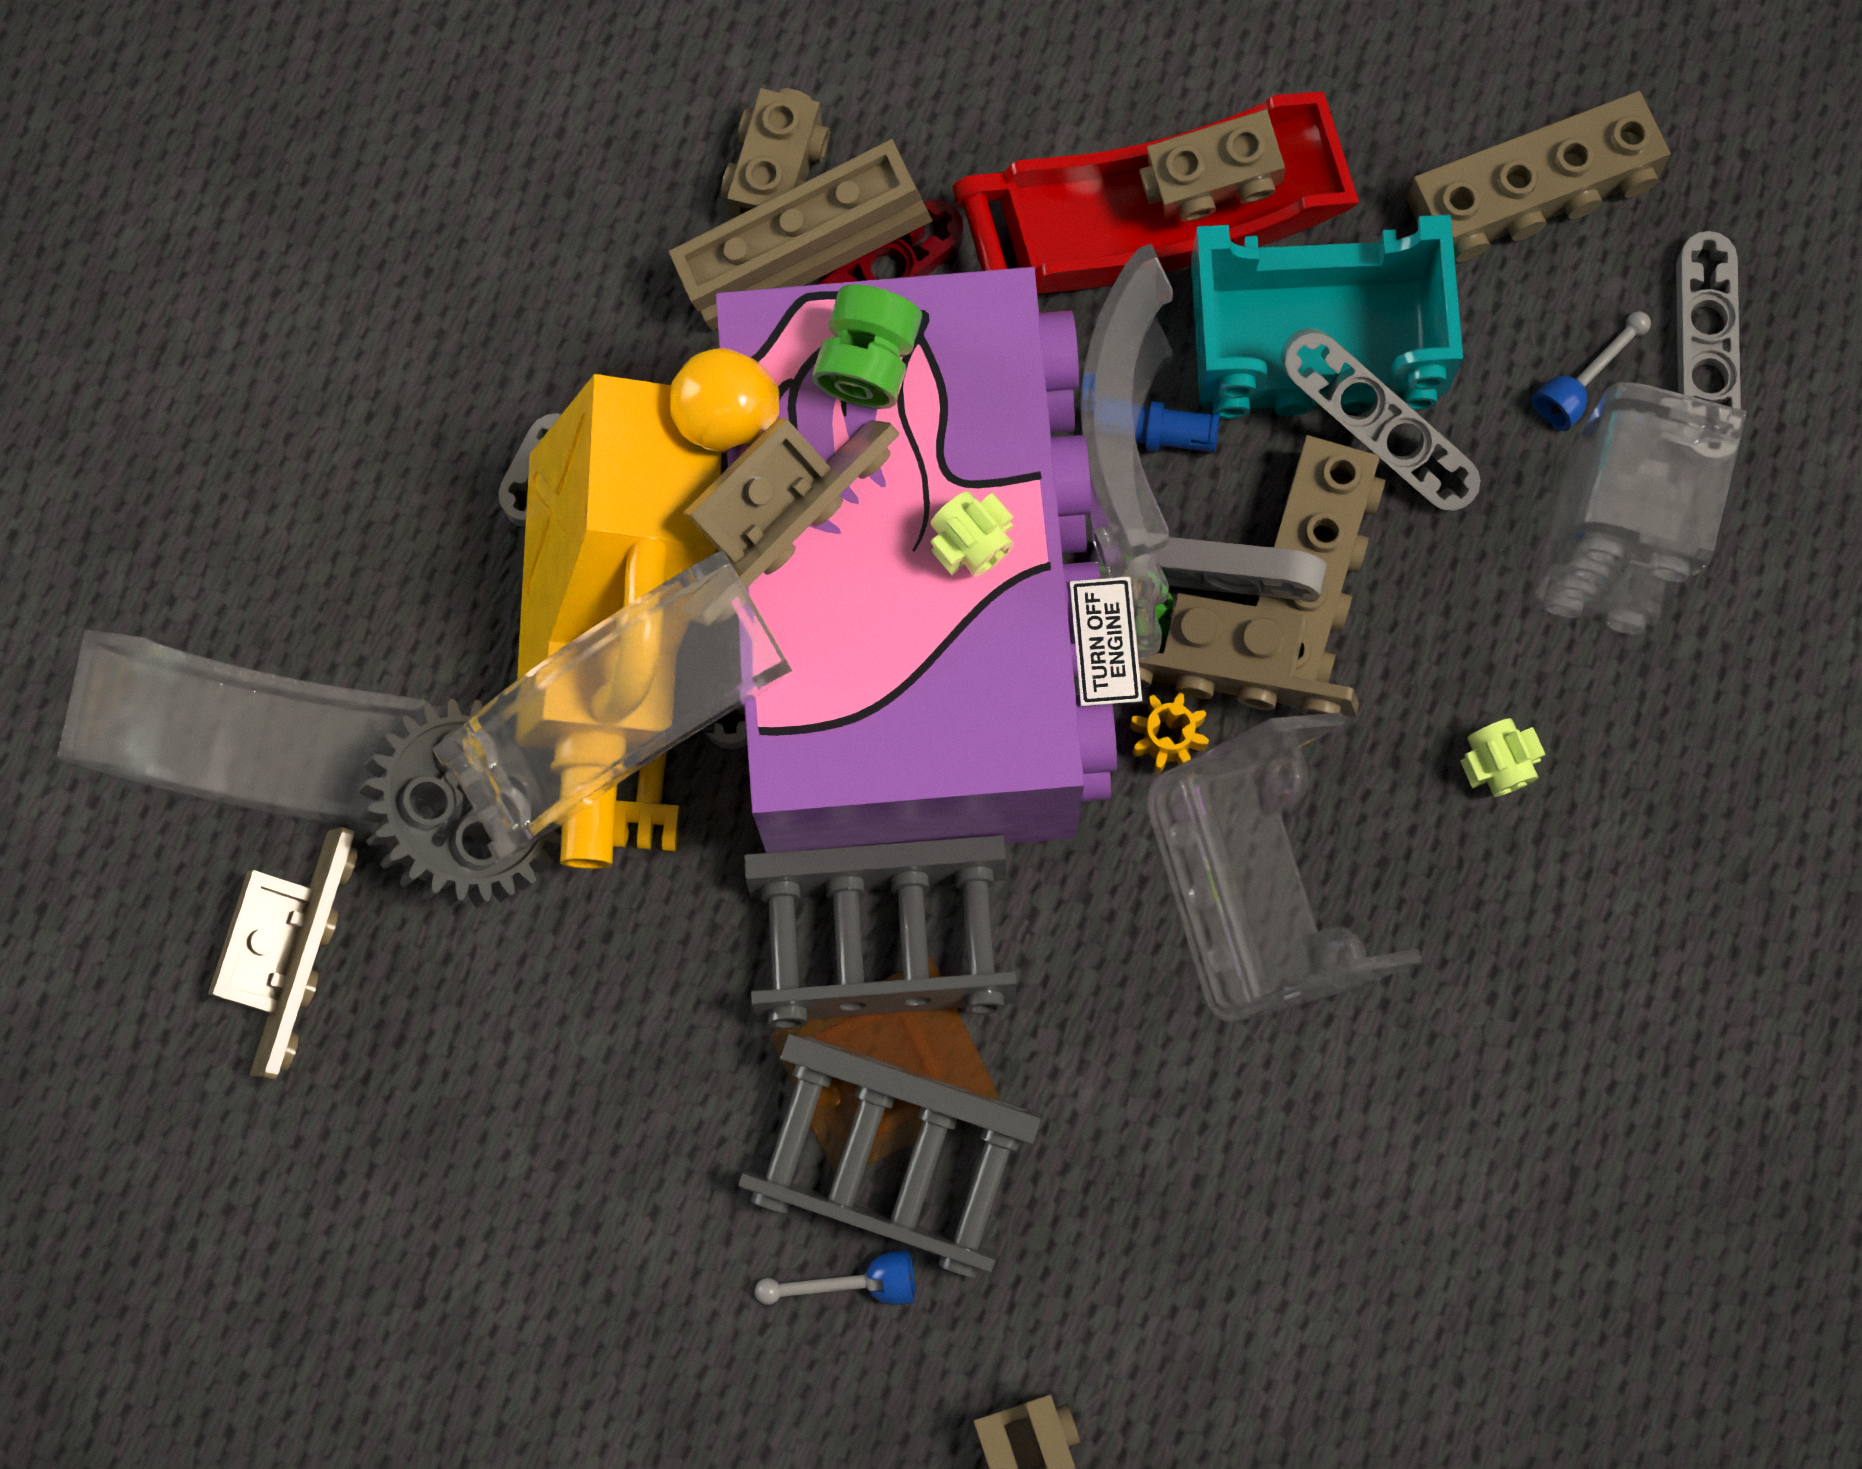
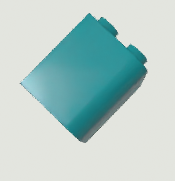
[1190,215,1463,419]

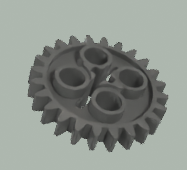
[358,699,563,908]

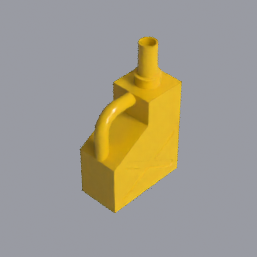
[514,374,722,869]

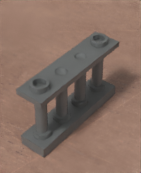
[744,835,1016,1030]
[738,1032,1043,1278]

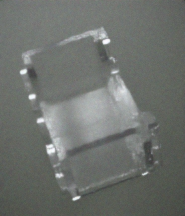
[1535,382,1747,635]

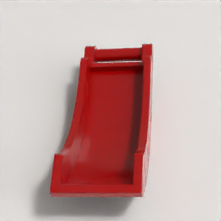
[952,91,1359,294]

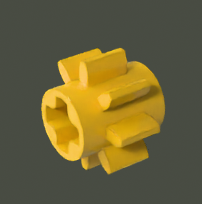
[1130,693,1209,774]

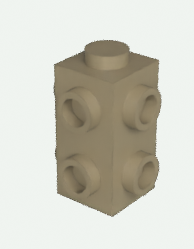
[721,88,830,219]
[1139,109,1285,222]

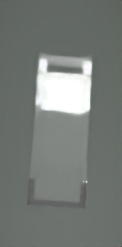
[1081,244,1173,659]
[432,550,793,863]
[57,629,485,840]

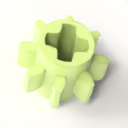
[930,491,1014,577]
[1460,718,1546,797]

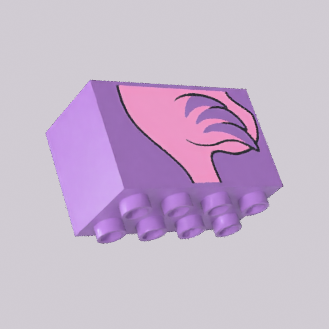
[716,267,1117,853]

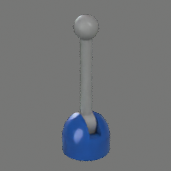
[1532,311,1651,431]
[755,1250,915,1305]

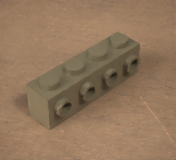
[1407,91,1671,262]
[1256,435,1386,683]

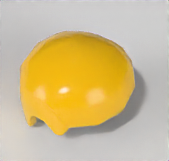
[670,348,779,453]

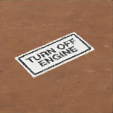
[1070,577,1142,706]

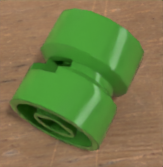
[812,284,922,409]

